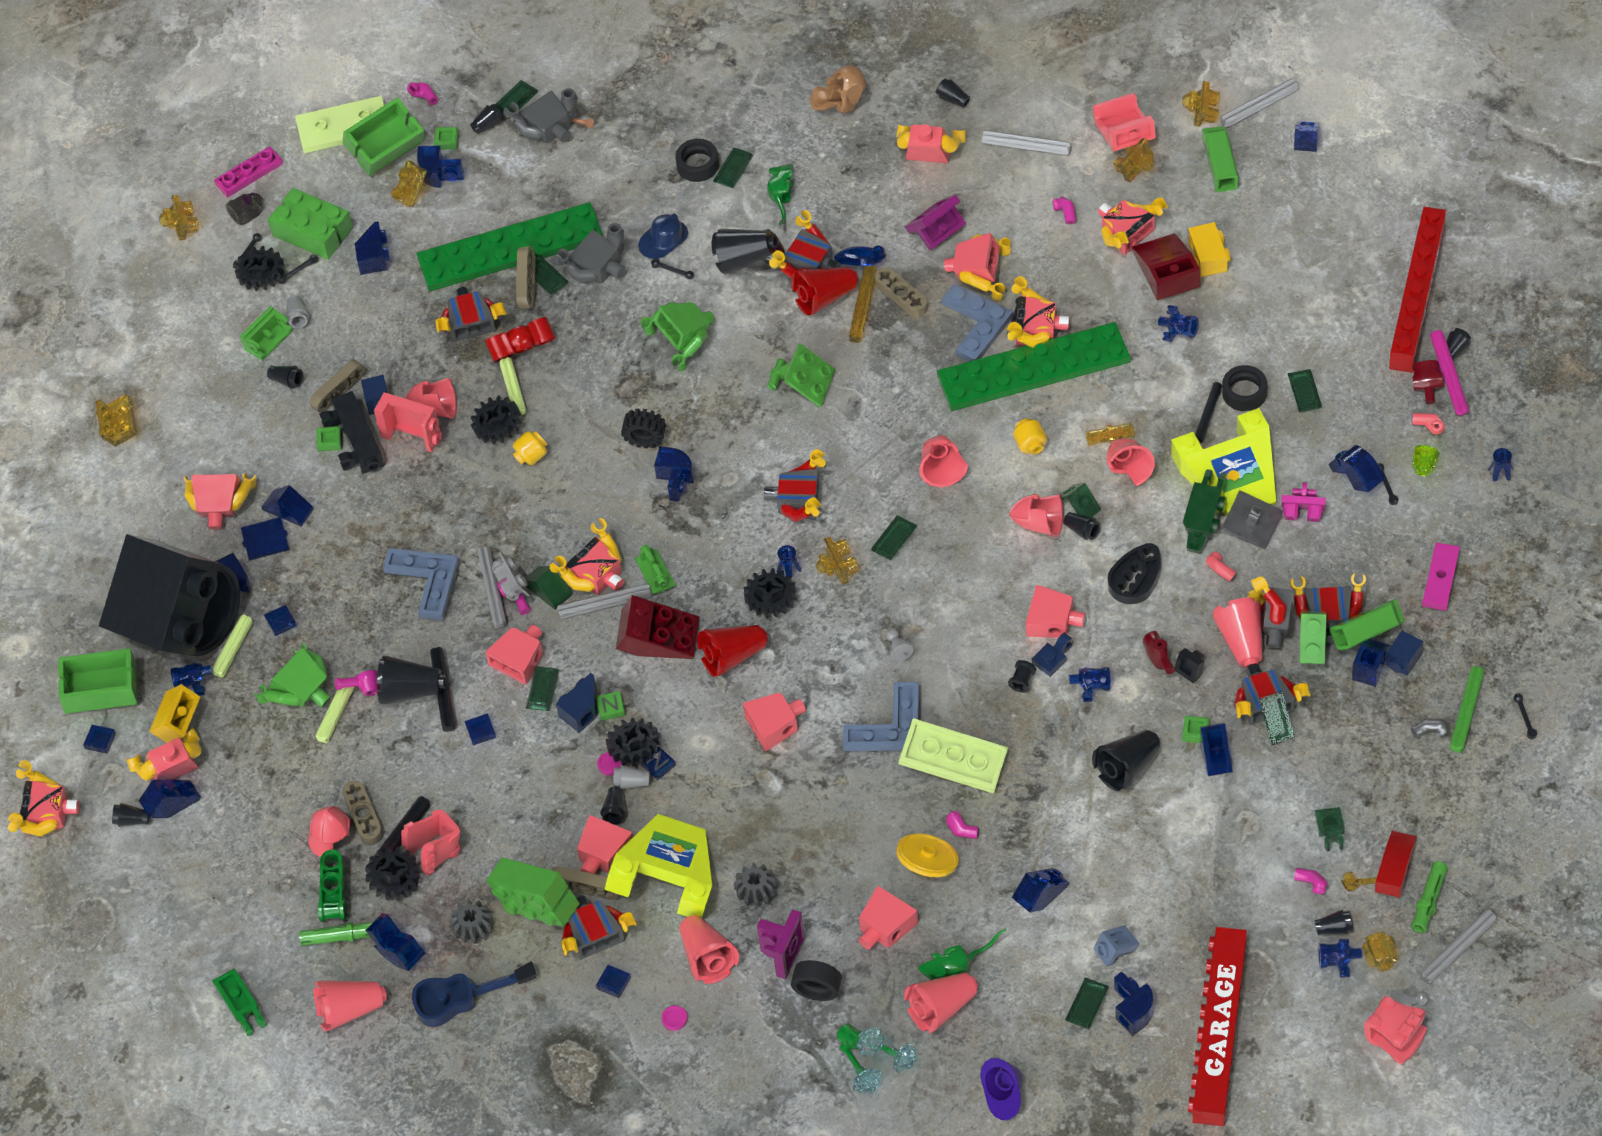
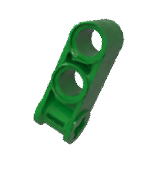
[318,849,347,922]

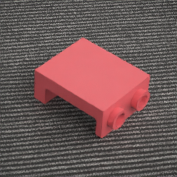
[1092,93,1156,152]
[374,392,442,452]

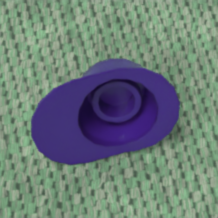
[980,1058,1023,1120]

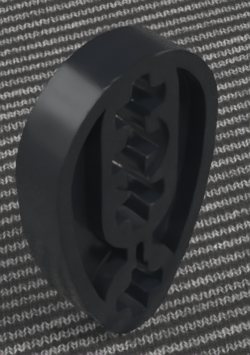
[1107,543,1160,604]

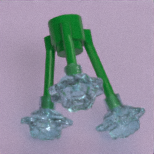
[837,1023,916,1093]

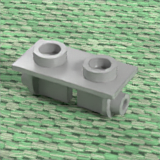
[492,552,530,601]

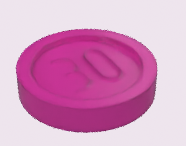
[597,752,622,776]
[661,1006,688,1031]

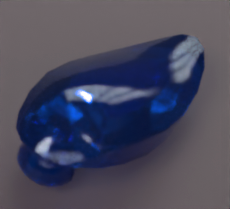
[834,245,886,266]

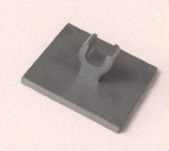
[1221,490,1283,550]

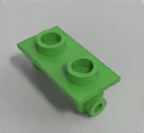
[635,545,676,595]

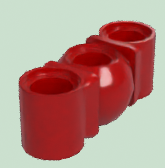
[485,316,555,362]

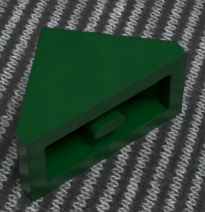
[525,566,572,610]

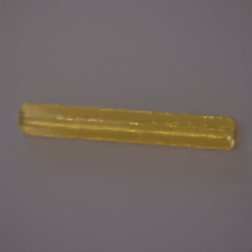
[849,265,876,343]

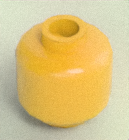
[1013,418,1048,455]
[512,431,548,466]

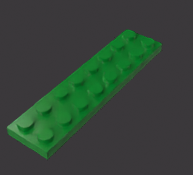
[416,202,603,292]
[937,322,1130,412]

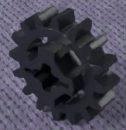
[235,246,285,291]
[471,395,522,444]
[744,568,796,618]
[606,717,660,767]
[365,846,420,901]

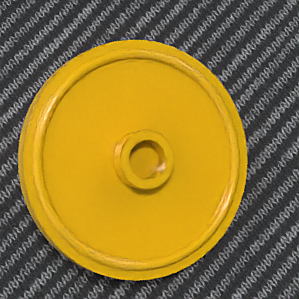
[896,833,959,877]

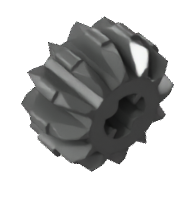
[734,862,777,907]
[450,899,493,944]

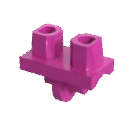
[1281,482,1326,522]

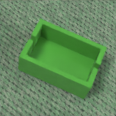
[343,97,425,176]
[268,188,353,260]
[58,648,137,714]
[486,857,580,927]

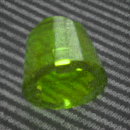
[1412,445,1440,476]

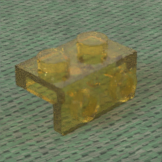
[96,394,137,447]

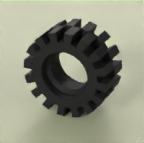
[621,408,666,449]

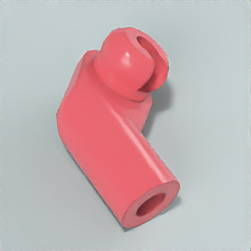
[1412,413,1445,435]
[1206,552,1236,582]

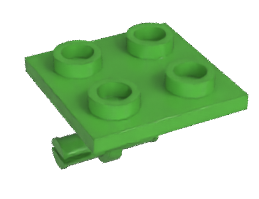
[767,343,835,407]

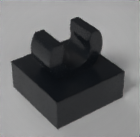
[1175,648,1205,683]

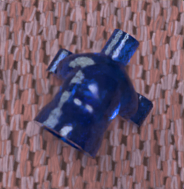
[1158,305,1199,342]
[170,662,213,696]
[1068,666,1111,702]
[1318,939,1362,978]

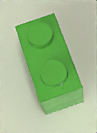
[1299,611,1326,664]

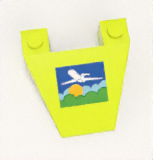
[1171,408,1276,515]
[604,814,712,918]

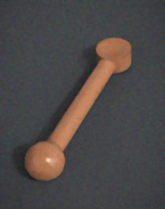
[570,118,594,128]

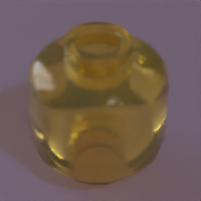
[1362,932,1399,972]

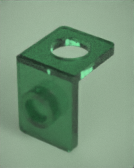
[1060,483,1101,517]

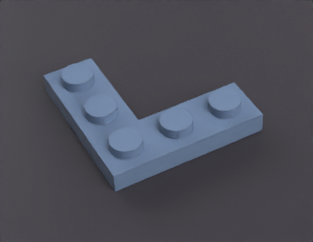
[942,283,1013,362]
[383,548,459,621]
[843,682,919,751]

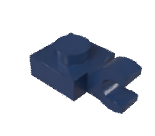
[1031,632,1072,677]

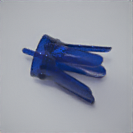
[1488,448,1513,481]
[776,545,802,578]

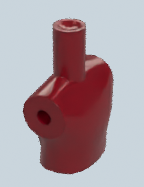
[1412,360,1444,405]
[1143,631,1175,674]

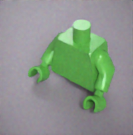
[641,302,714,372]
[254,643,331,707]

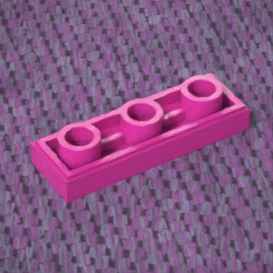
[214,146,283,198]
[1422,542,1460,611]

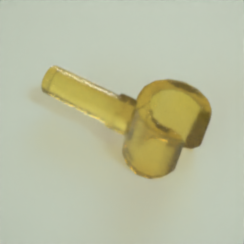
[1341,872,1377,892]

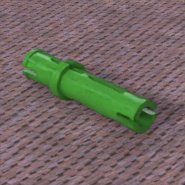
[1411,861,1448,933]
[299,921,377,946]

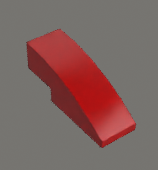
[1375,830,1417,898]

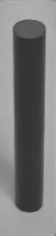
[1195,382,1222,443]

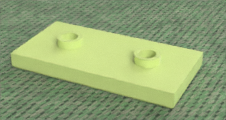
[295,96,384,153]
[898,718,1008,794]

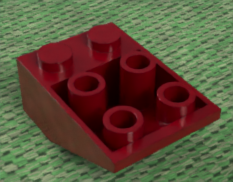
[1132,233,1200,300]
[615,595,699,659]

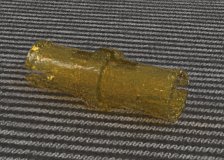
[1085,422,1135,446]

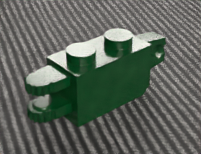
[1183,469,1227,554]

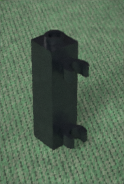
[319,391,384,474]

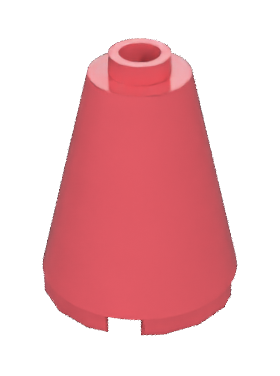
[1212,597,1263,669]
[679,915,739,984]
[904,973,978,1033]
[313,980,386,1031]

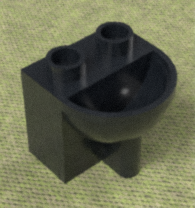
[99,534,240,656]

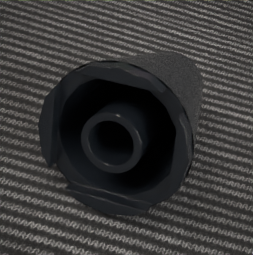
[711,229,778,275]
[377,656,446,705]
[1092,730,1160,791]

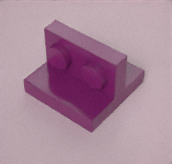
[904,194,966,250]
[757,909,805,979]

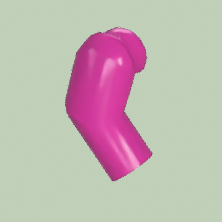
[407,82,439,105]
[1052,196,1077,224]
[946,811,979,839]
[1294,868,1328,894]

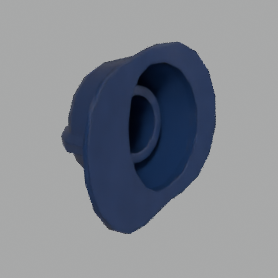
[638,213,688,259]

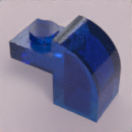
[417,146,464,188]
[1329,445,1385,492]
[654,446,694,502]
[365,913,425,971]
[1114,972,1153,1036]

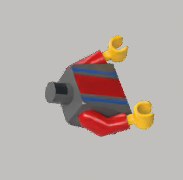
[769,210,840,279]
[435,287,507,342]
[764,449,826,522]
[1289,573,1366,643]
[1247,576,1293,648]
[1233,664,1311,725]
[561,896,637,960]

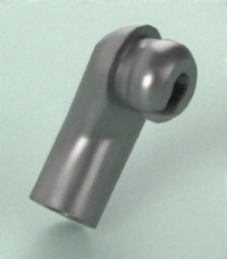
[1411,719,1450,738]

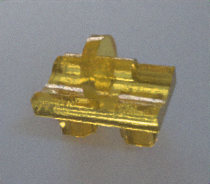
[1182,81,1220,127]
[1113,138,1154,182]
[391,160,427,207]
[159,195,199,240]
[816,536,859,585]

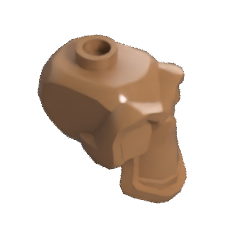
[810,65,866,113]

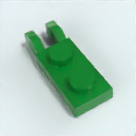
[212,968,267,1036]

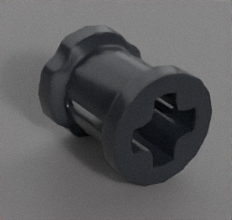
[1008,660,1037,693]

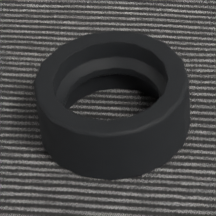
[675,138,719,182]
[1222,365,1267,411]
[790,960,842,1001]

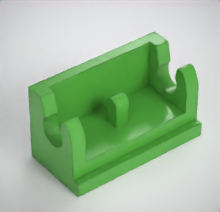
[240,306,293,361]

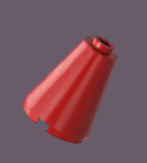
[791,267,858,316]
[697,625,768,677]

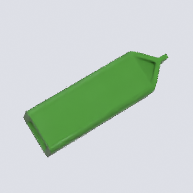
[1202,126,1238,192]
[1330,599,1405,650]

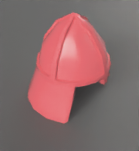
[405,378,457,419]
[919,435,968,487]
[1106,438,1155,486]
[1009,494,1063,538]
[308,806,353,857]

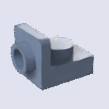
[1094,925,1140,966]

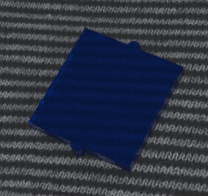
[241,517,289,561]

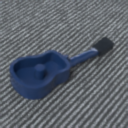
[412,961,537,1027]

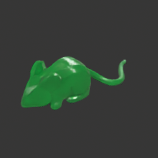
[767,164,793,225]
[918,929,1006,980]

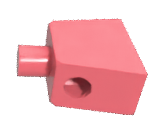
[1026,585,1085,638]
[485,625,543,685]
[743,693,806,751]
[577,815,633,874]
[858,886,918,950]

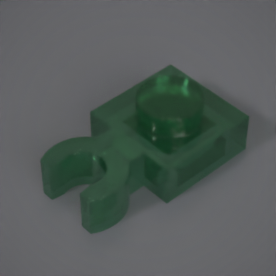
[1315,807,1345,851]

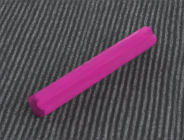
[1430,330,1469,416]

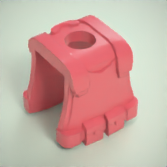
[401,809,460,876]
[1364,996,1427,1065]

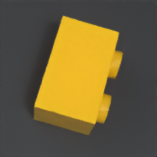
[1188,222,1231,277]
[149,684,200,743]

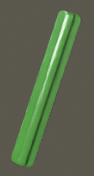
[1450,666,1484,753]

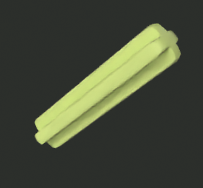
[500,357,526,415]
[212,615,253,678]
[316,687,355,743]

